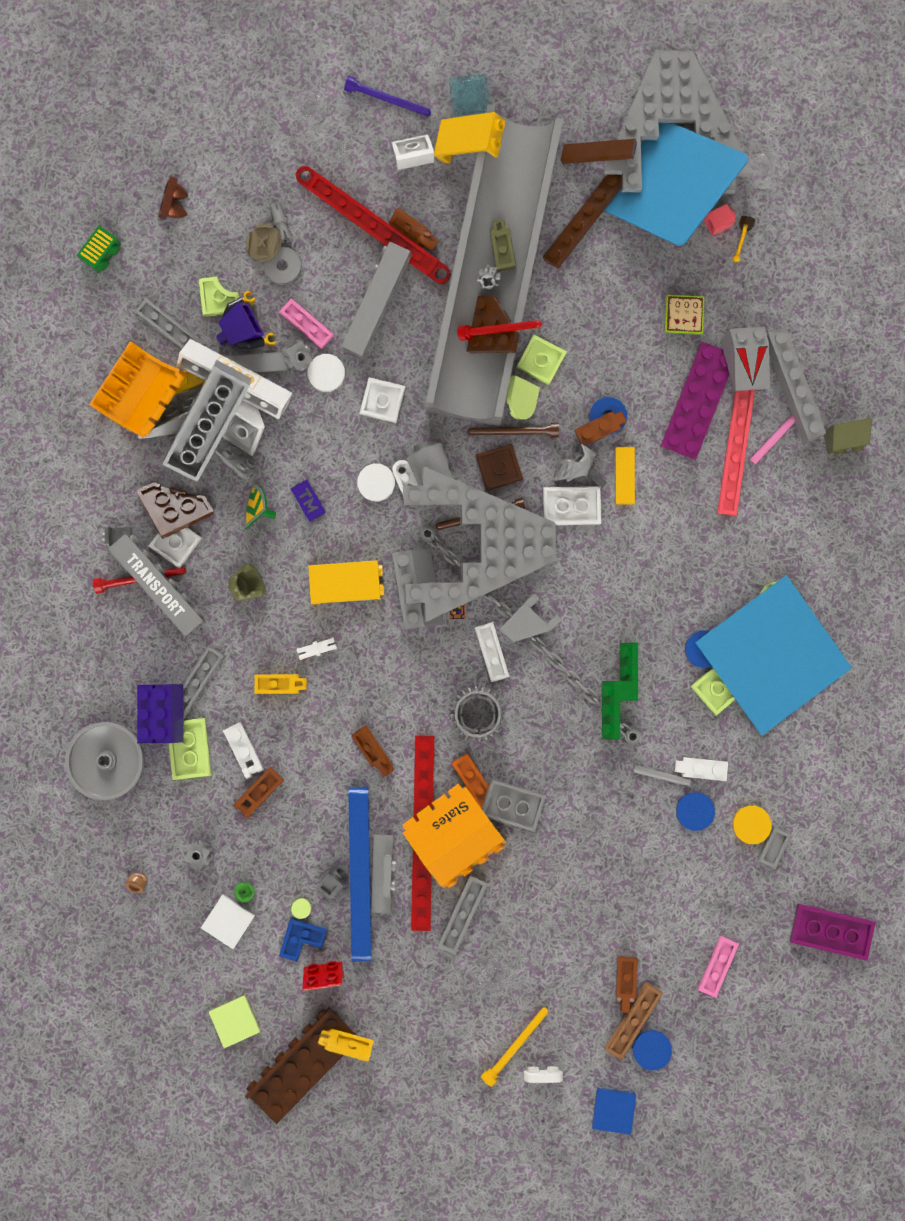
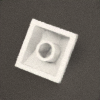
[222,400,265,456]

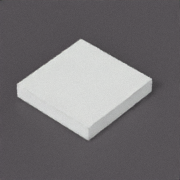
[359,377,406,423]
[148,527,202,568]
[201,894,255,949]

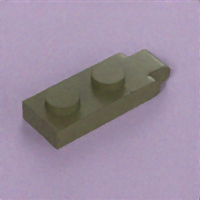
[490,219,517,272]

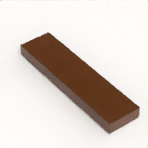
[560,139,637,164]

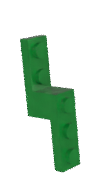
[601,642,638,740]

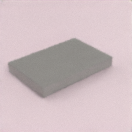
[481,778,546,833]

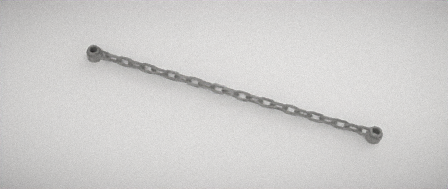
[420,527,640,744]

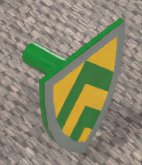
[244,484,276,529]

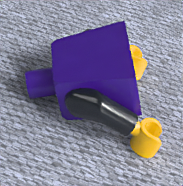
[216,291,277,350]

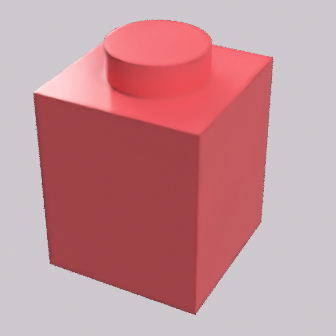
[704,204,736,236]

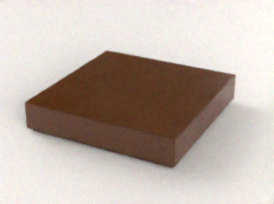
[476,444,523,491]

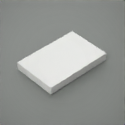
[543,486,601,525]

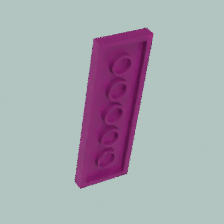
[660,341,730,460]

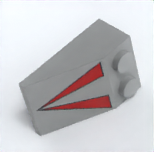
[721,327,770,391]

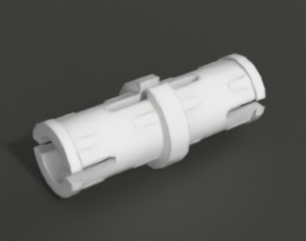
[297,637,337,660]

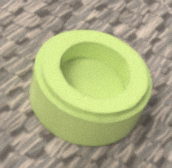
[291,898,311,919]

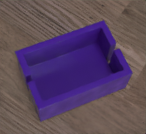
[137,684,184,743]

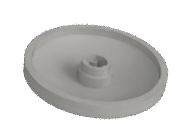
[65,722,145,800]

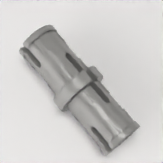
[269,203,292,243]

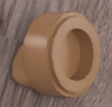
[125,873,147,893]

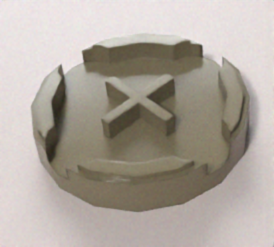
[246,224,282,262]

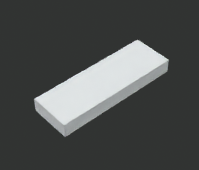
[475,622,509,682]

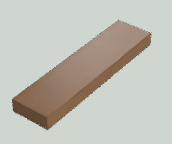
[604,982,663,1060]

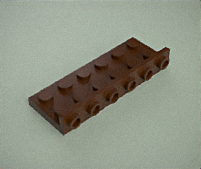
[245,1007,358,1124]

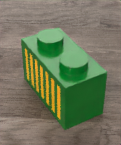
[77,225,121,273]

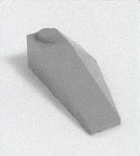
[137,387,201,439]

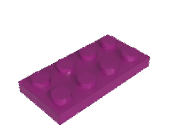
[790,903,876,961]

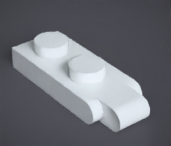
[674,757,728,781]

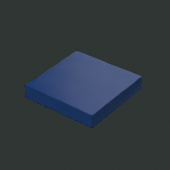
[592,1088,636,1135]

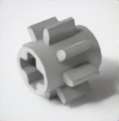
[477,265,502,291]

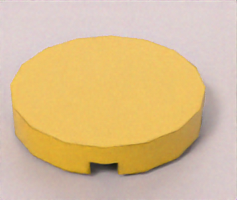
[732,805,772,844]

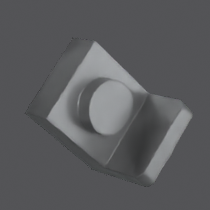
[102,527,132,547]
[316,864,349,900]

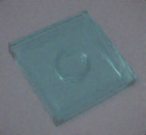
[449,74,490,116]

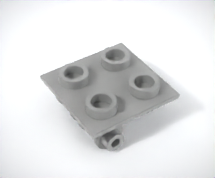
[215,446,259,482]

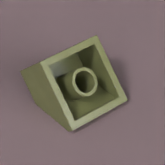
[824,418,872,456]

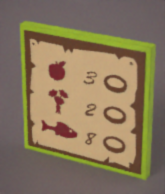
[665,295,704,334]

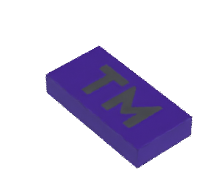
[291,480,326,522]

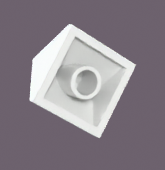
[392,135,434,170]

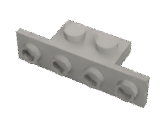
[371,834,396,914]

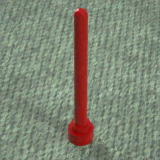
[457,320,542,341]
[93,567,186,594]

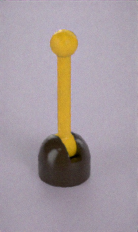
[733,216,756,263]

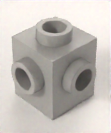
[281,340,313,371]
[183,840,214,870]

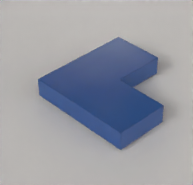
[279,918,328,962]

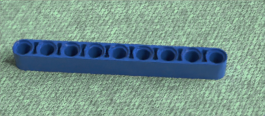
[348,787,372,962]

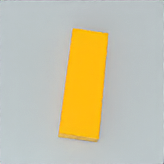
[615,447,635,505]

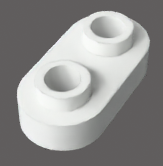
[392,460,418,494]
[524,1066,563,1083]

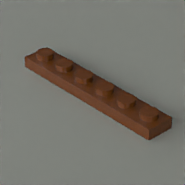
[542,174,622,269]

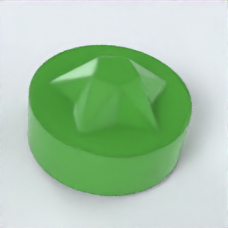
[234,882,255,902]

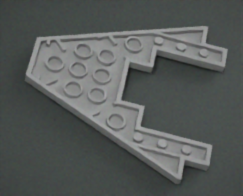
[604,50,753,194]
[403,467,556,621]

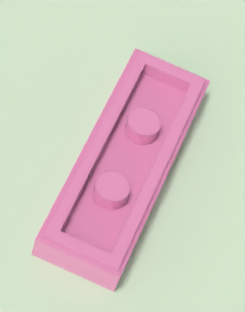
[279,298,334,350]
[698,935,739,998]

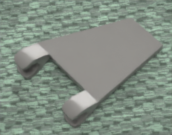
[499,594,561,643]

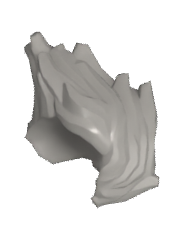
[553,444,596,482]

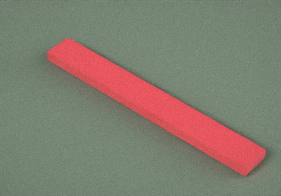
[717,390,755,516]

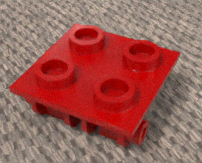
[302,961,344,991]

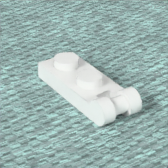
[223,722,264,779]

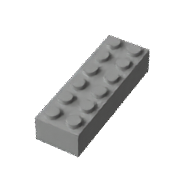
[162,359,252,482]

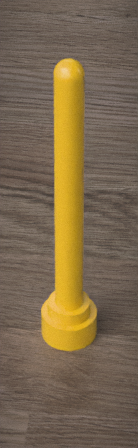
[481,1007,548,1087]

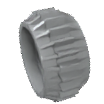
[450,686,506,742]

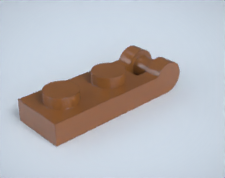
[233,767,284,819]

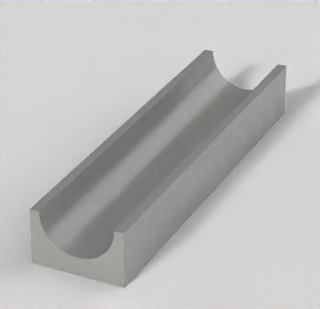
[426,105,563,427]

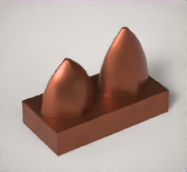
[158,176,188,219]

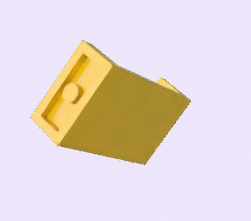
[434,112,506,163]
[308,560,384,605]

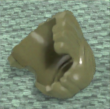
[228,563,267,601]

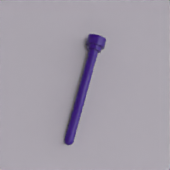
[344,75,431,116]

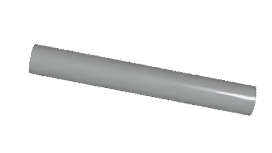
[633,765,691,786]

